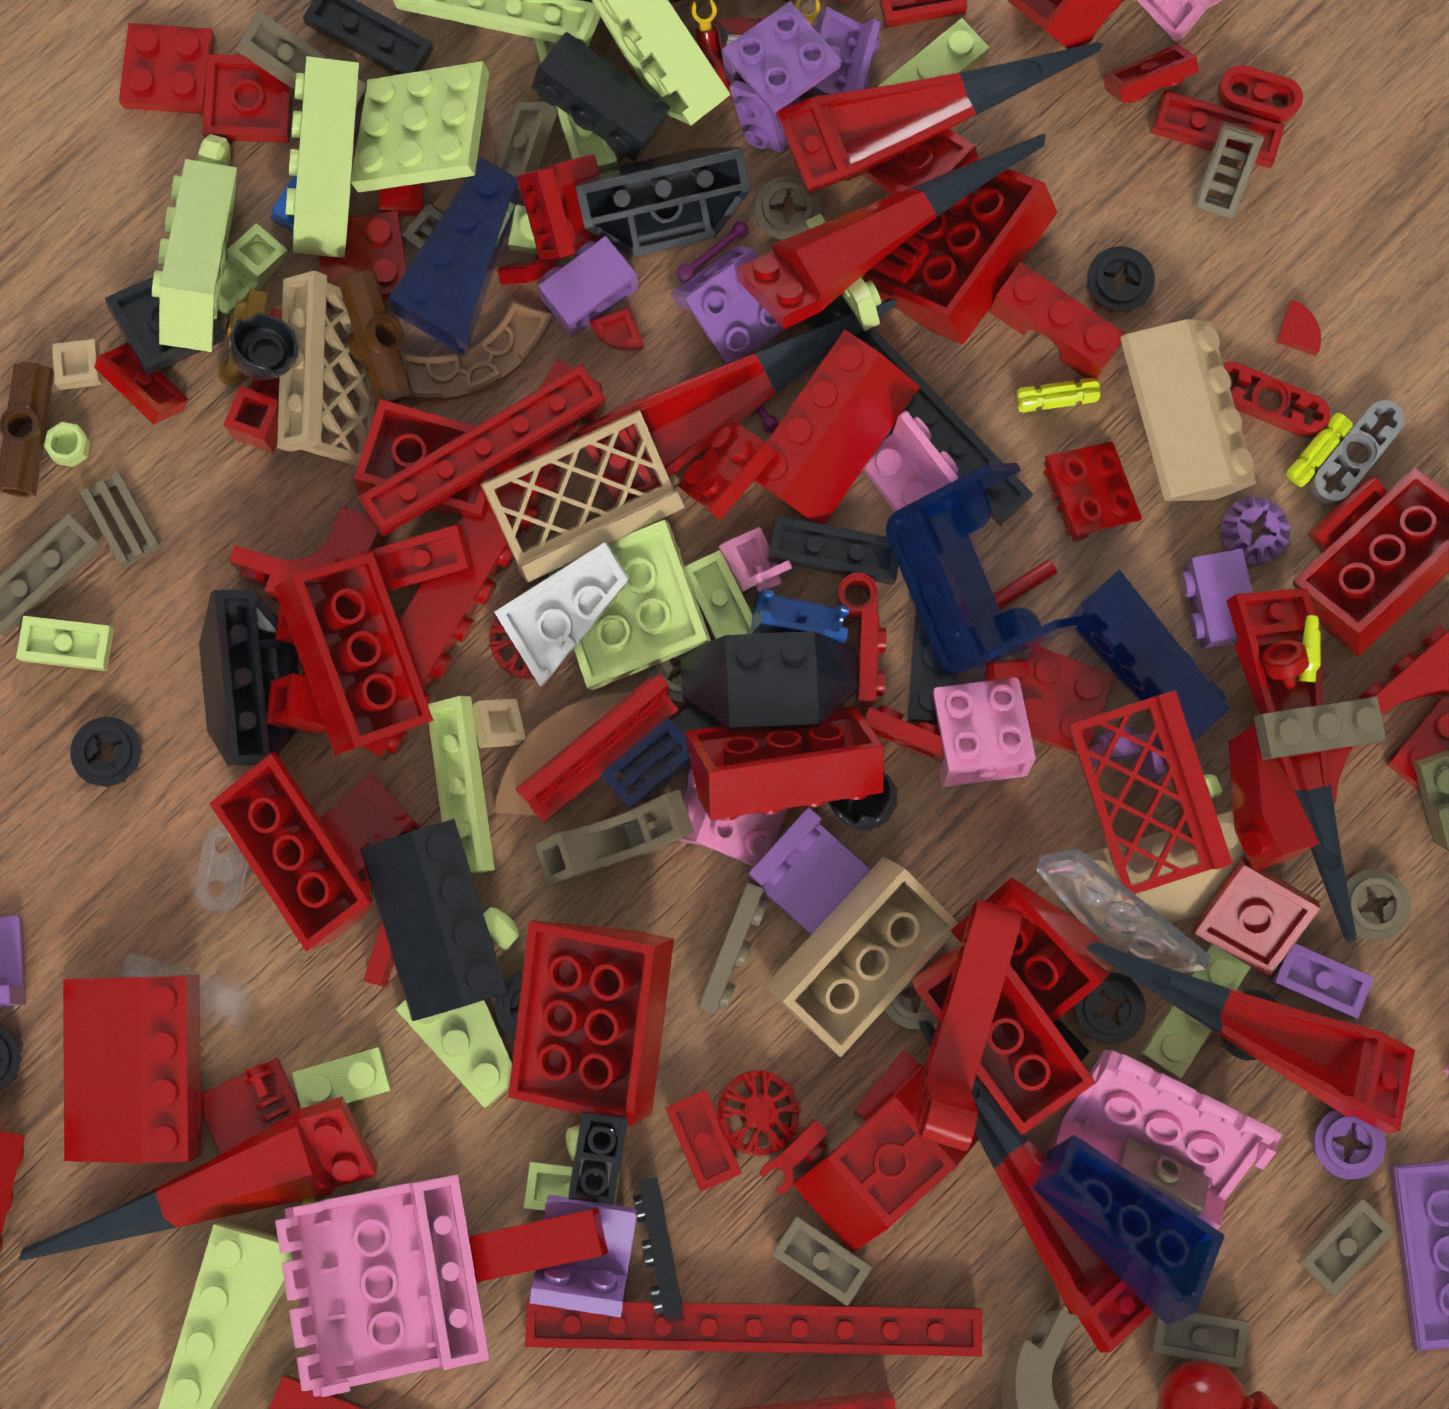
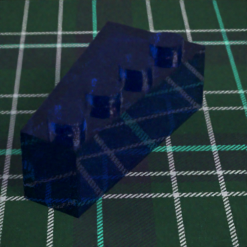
[389,157,519,357]
[1066,569,1230,742]
[1032,1135,1225,1326]

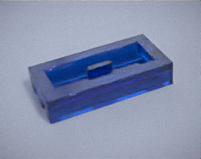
[600,718,690,809]

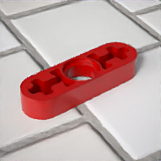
[1223,361,1330,438]

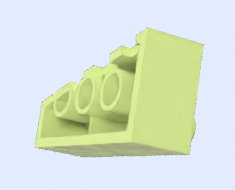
[591,0,731,125]
[286,56,359,258]
[152,159,237,352]
[158,1221,292,1409]

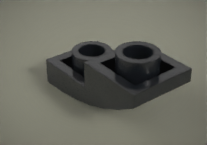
[568,1111,628,1204]

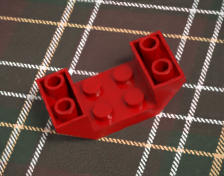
[792,1063,979,1253]

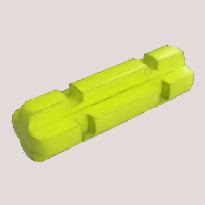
[1016,377,1100,413]
[1286,413,1353,487]

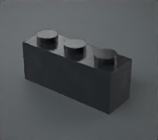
[531,31,671,162]

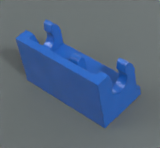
[750,589,850,643]

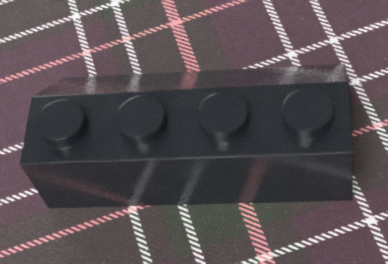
[360,819,507,1021]

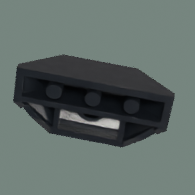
[575,147,751,257]
[199,590,298,766]
[681,631,859,731]

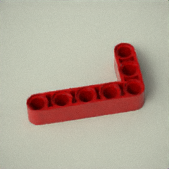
[914,899,1022,1151]

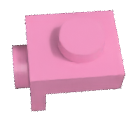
[718,527,792,593]

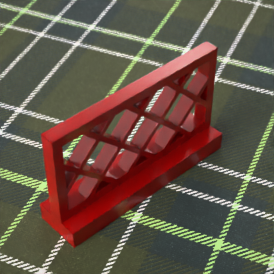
[515,674,679,824]
[1067,690,1233,897]

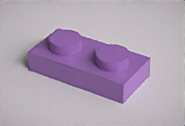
[1271,943,1374,1019]

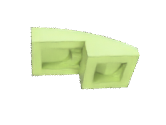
[218,223,288,318]

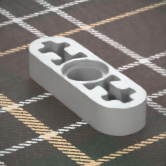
[1309,400,1405,506]

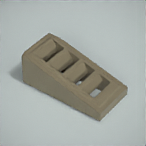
[1193,121,1264,219]

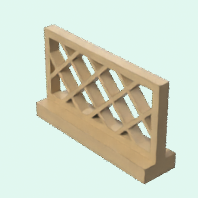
[277,271,375,466]
[480,410,685,582]

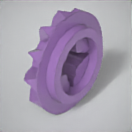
[1221,495,1291,564]
[1313,1110,1386,1180]

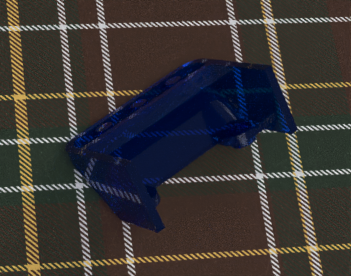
[886,463,1085,673]

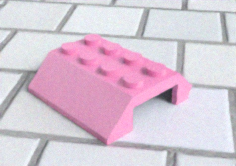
[1044,1050,1282,1252]
[275,1175,489,1397]

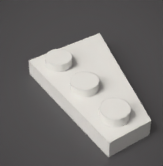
[494,542,630,687]

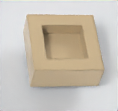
[52,339,103,390]
[472,699,526,748]

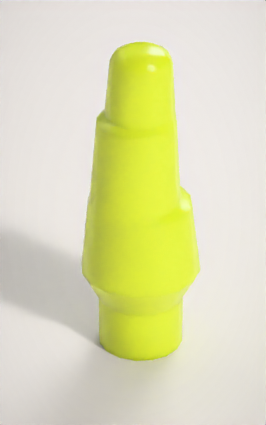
[1297,615,1321,683]

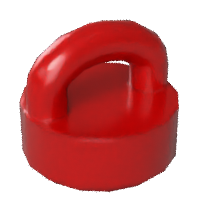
[1261,640,1310,689]

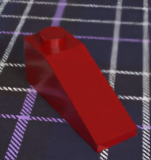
[1228,724,1320,871]

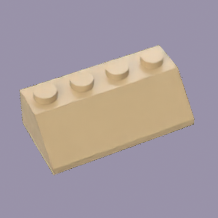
[1120,319,1256,501]
[1060,811,1249,943]
[764,856,958,1058]

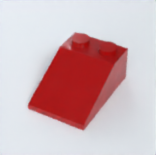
[354,399,496,517]
[950,877,1115,1022]

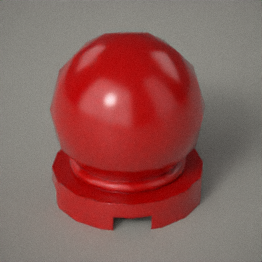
[1156,1359,1278,1409]

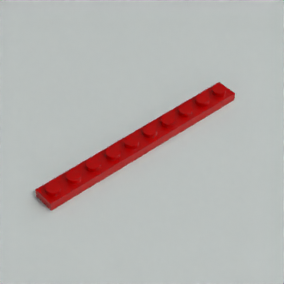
[525,1298,982,1357]

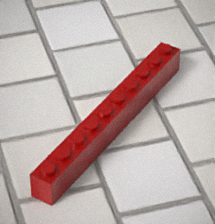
[361,359,606,761]

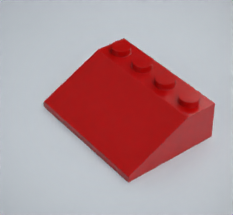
[861,157,1057,345]
[508,920,674,1126]
[63,974,202,1163]

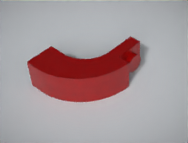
[229,506,386,601]

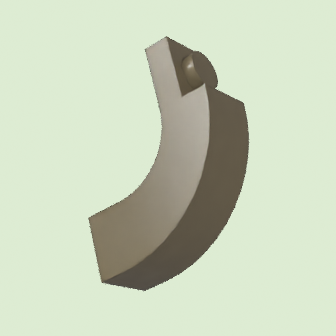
[534,790,694,887]
[1001,1309,1077,1409]

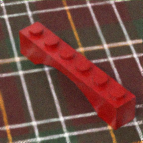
[1327,625,1449,804]

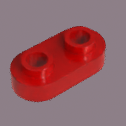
[1217,65,1303,123]

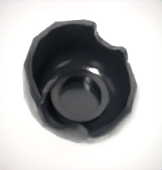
[229,312,299,380]
[828,771,897,830]

